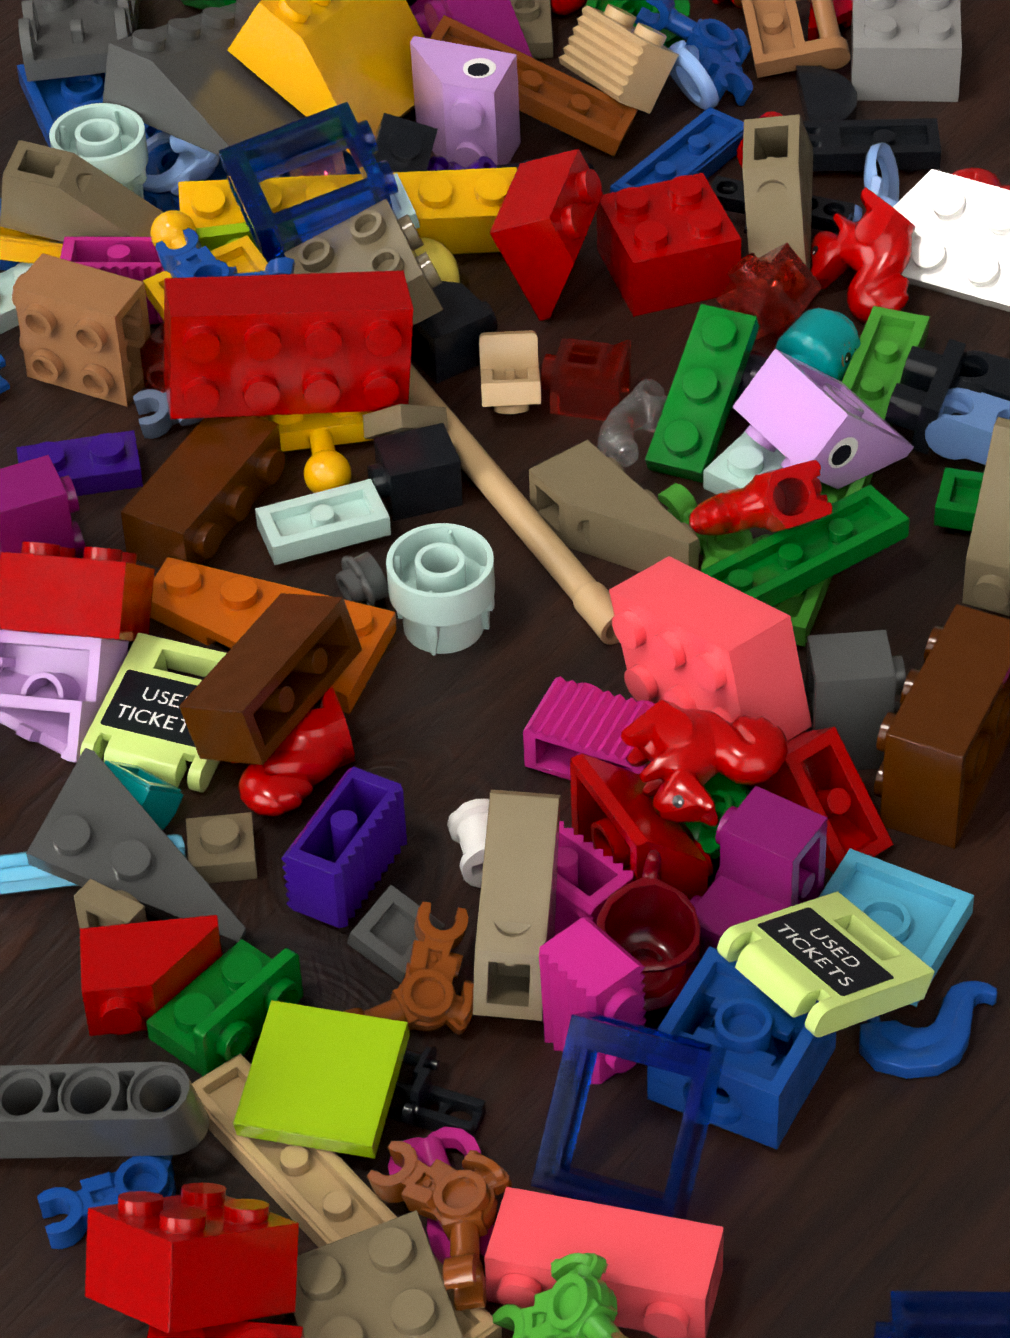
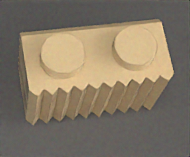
[559,4,679,114]

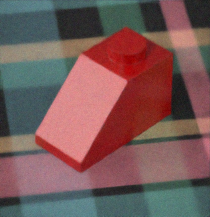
[757,726,894,874]
[80,915,223,1036]

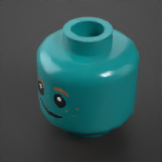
[775,308,861,382]

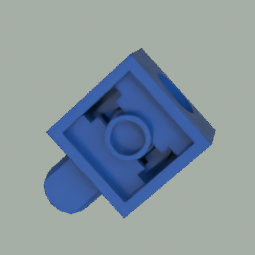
[647,946,837,1150]

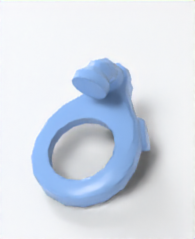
[668,40,719,110]
[143,132,220,196]
[852,142,899,223]

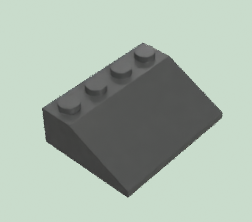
[103,0,319,161]

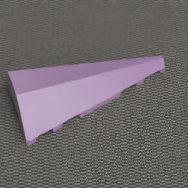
[0,630,129,762]

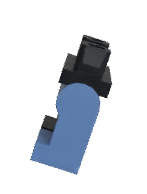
[885,338,1010,465]

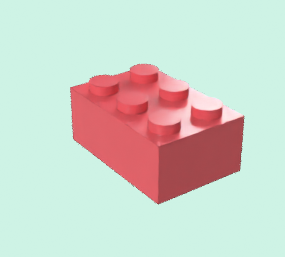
[609,556,812,741]

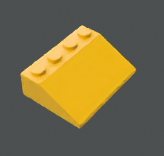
[227,0,425,157]

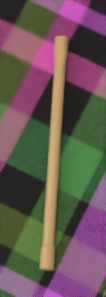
[409,364,619,645]

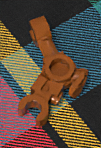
[343,901,474,1035]
[367,1141,512,1311]

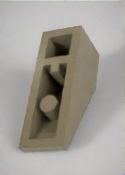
[962,417,1010,616]

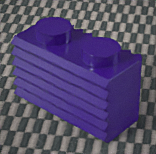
[281,767,407,928]

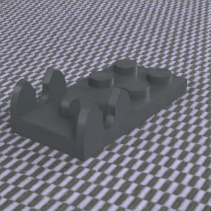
[18,0,140,82]

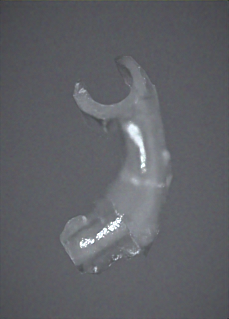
[597,379,667,467]

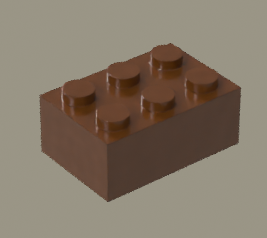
[874,604,1010,849]

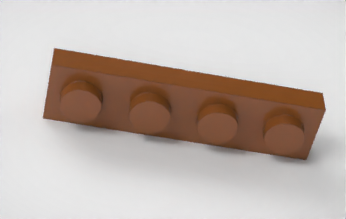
[430,15,638,156]

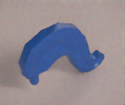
[859,981,998,1079]

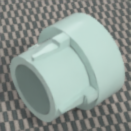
[49,103,148,199]
[386,523,495,656]

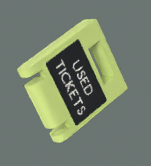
[80,633,227,793]
[717,891,935,1038]

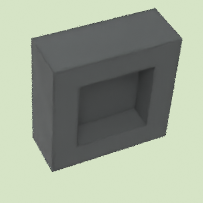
[347,885,445,984]

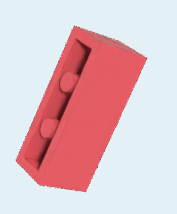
[484,1186,724,1338]

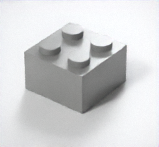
[851,0,962,102]

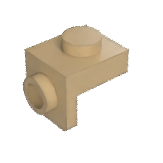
[479,330,541,414]

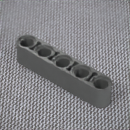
[0,1062,209,1159]

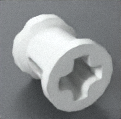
[447,799,489,888]

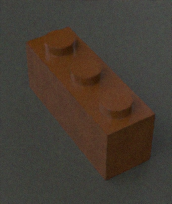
[121,416,285,568]
[179,593,362,765]

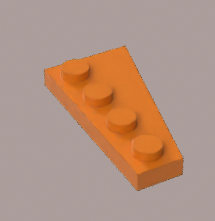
[150,557,397,714]

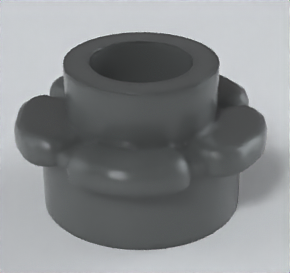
[336,552,389,607]

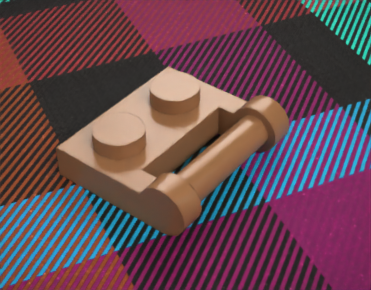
[741,0,851,78]

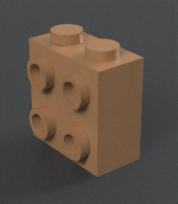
[12,253,156,407]

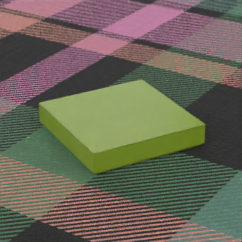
[233,1000,410,1159]

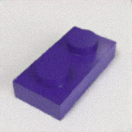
[16,430,143,496]

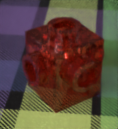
[716,243,823,341]

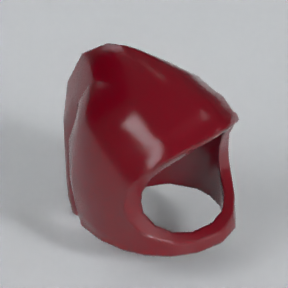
[596,849,702,1011]

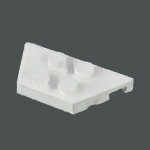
[893,169,1010,312]

